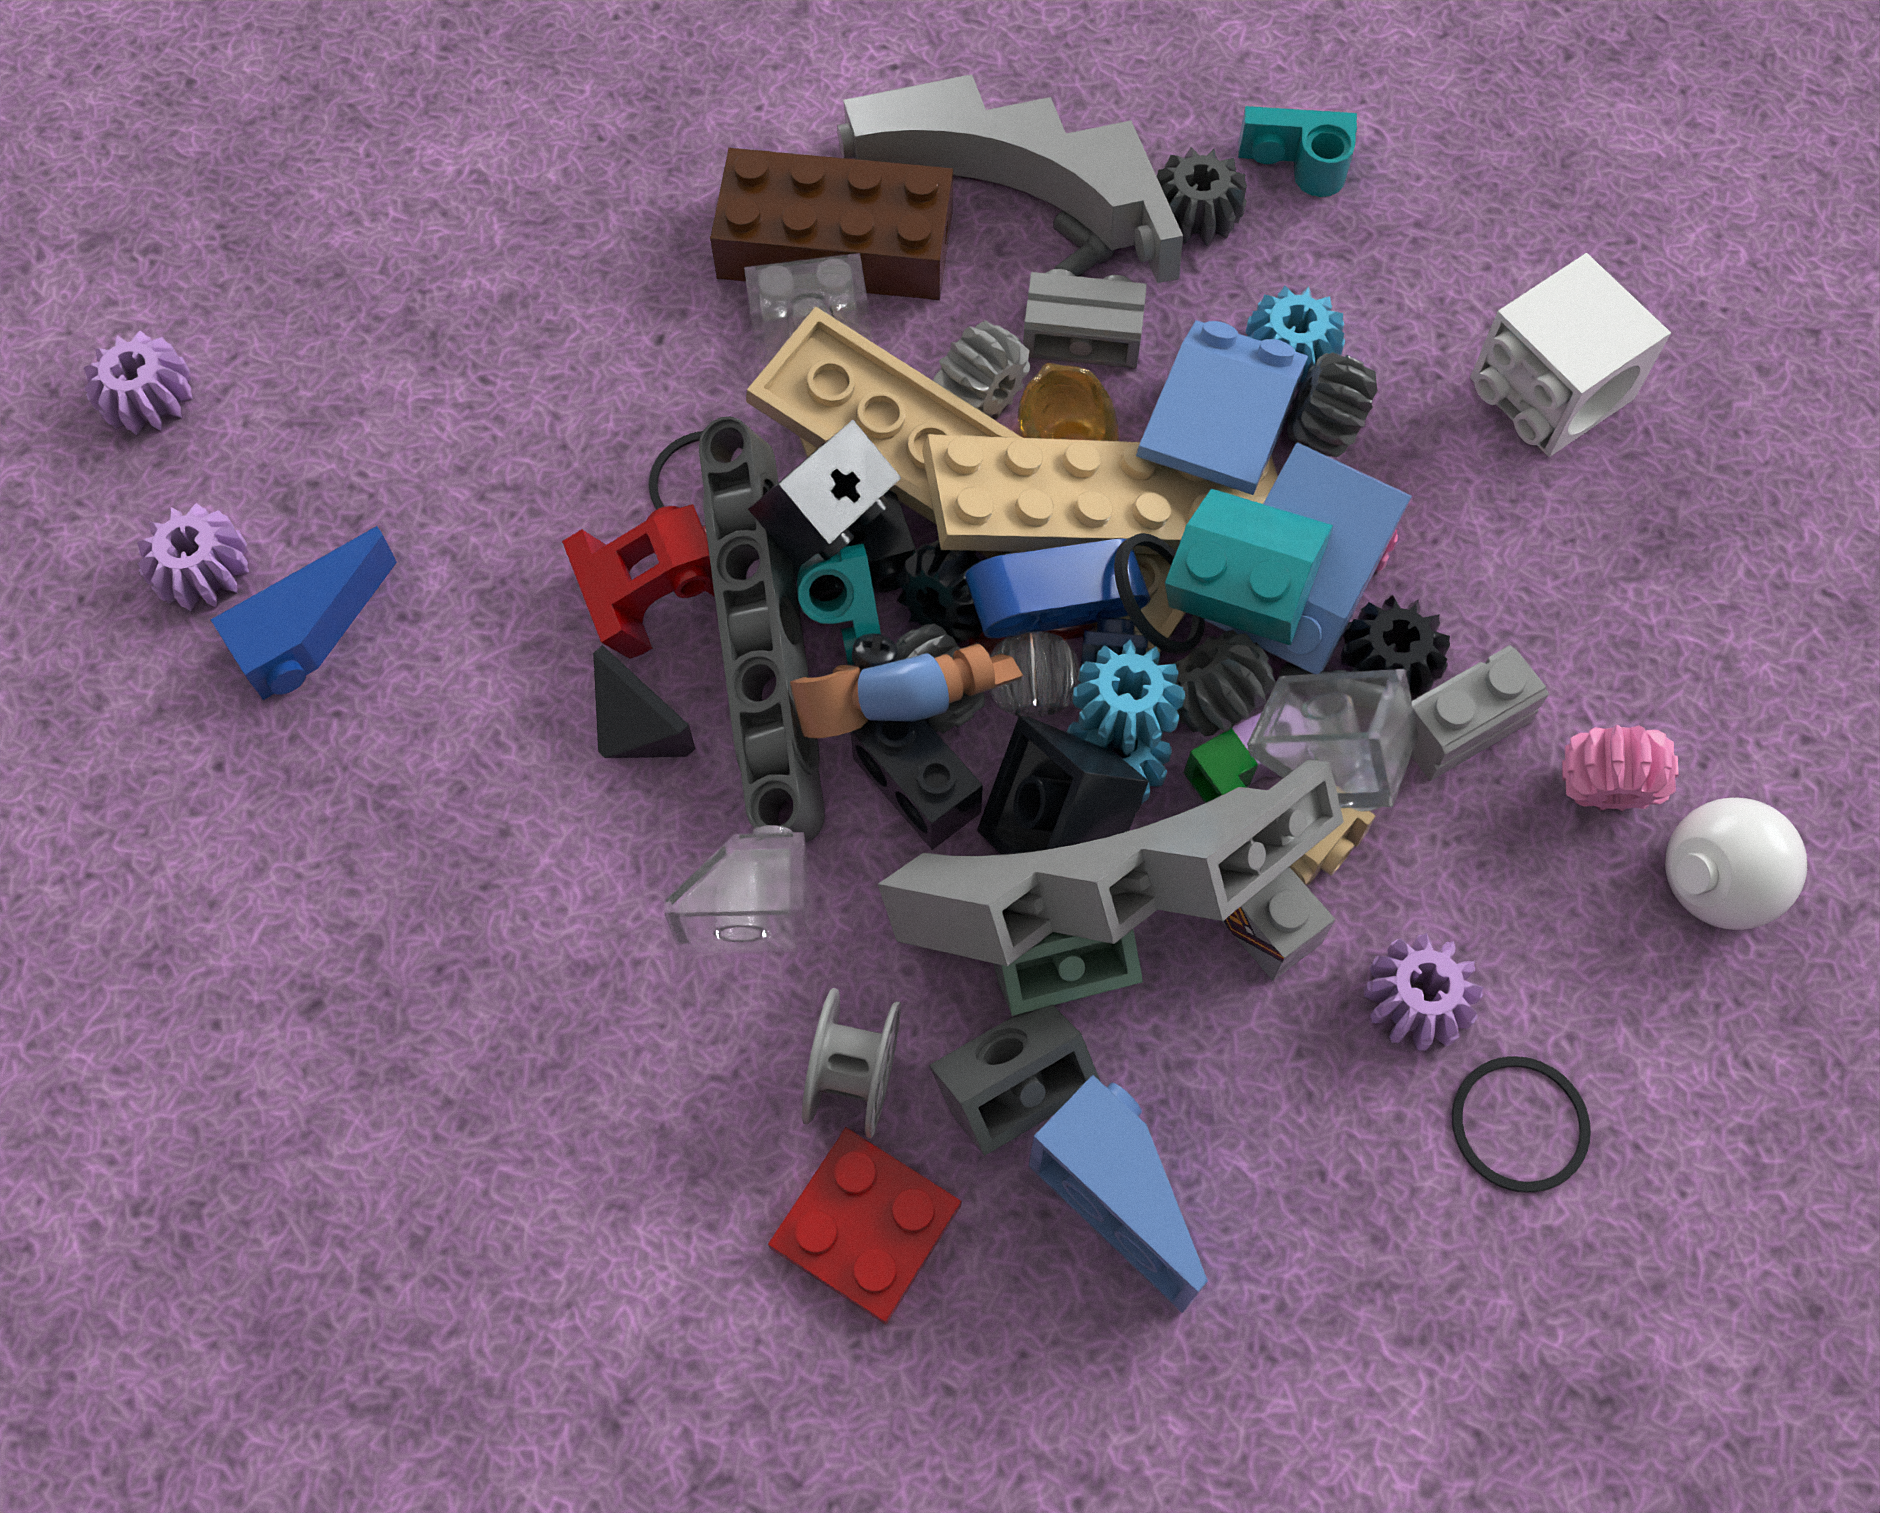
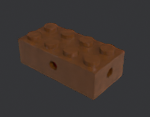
[710,148,953,300]

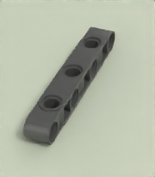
[699,416,825,845]

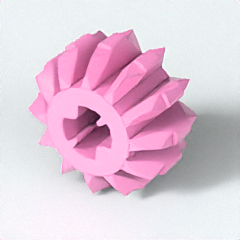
[1562,725,1679,812]

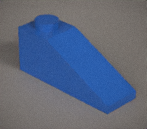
[211,526,397,700]

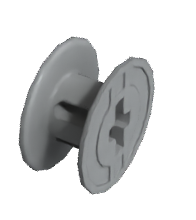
[802,988,901,1138]

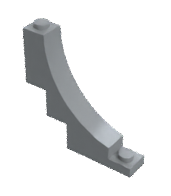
[837,74,1183,283]
[878,760,1344,966]

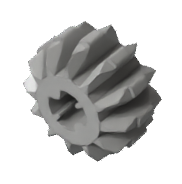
[933,320,1030,420]

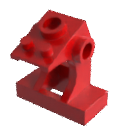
[562,504,715,659]

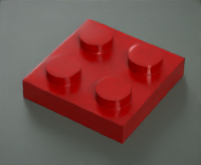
[768,1127,962,1325]

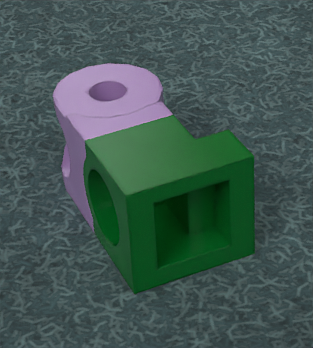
[1183,708,1308,803]

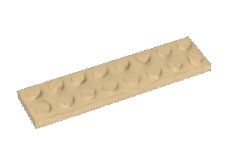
[746,306,1186,653]

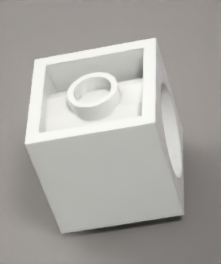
[1470,253,1671,457]

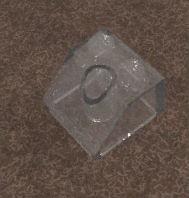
[744,253,872,374]
[1247,669,1418,811]
[664,825,812,955]

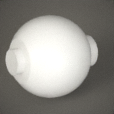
[1665,798,1807,930]

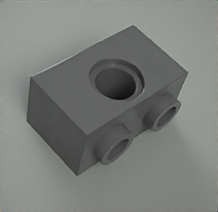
[929,1005,1101,1156]

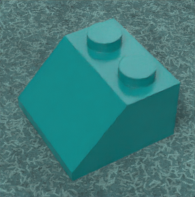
[1165,489,1333,646]

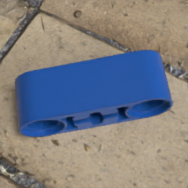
[965,538,1151,638]

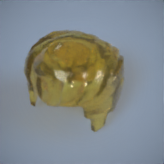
[1017,363,1119,441]

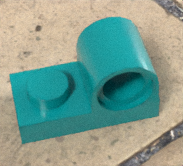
[1238,106,1357,197]
[797,544,881,665]

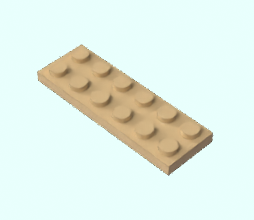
[922,434,1278,554]

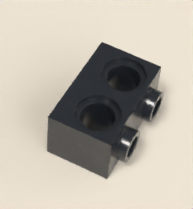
[850,719,983,850]

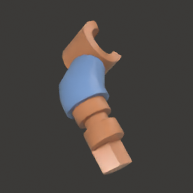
[790,644,1023,738]

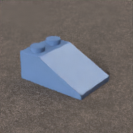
[1136,320,1308,495]
[1204,443,1412,676]
[1028,1075,1208,1313]

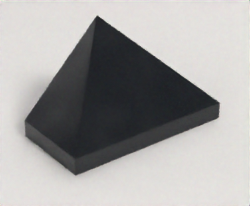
[593,645,696,758]

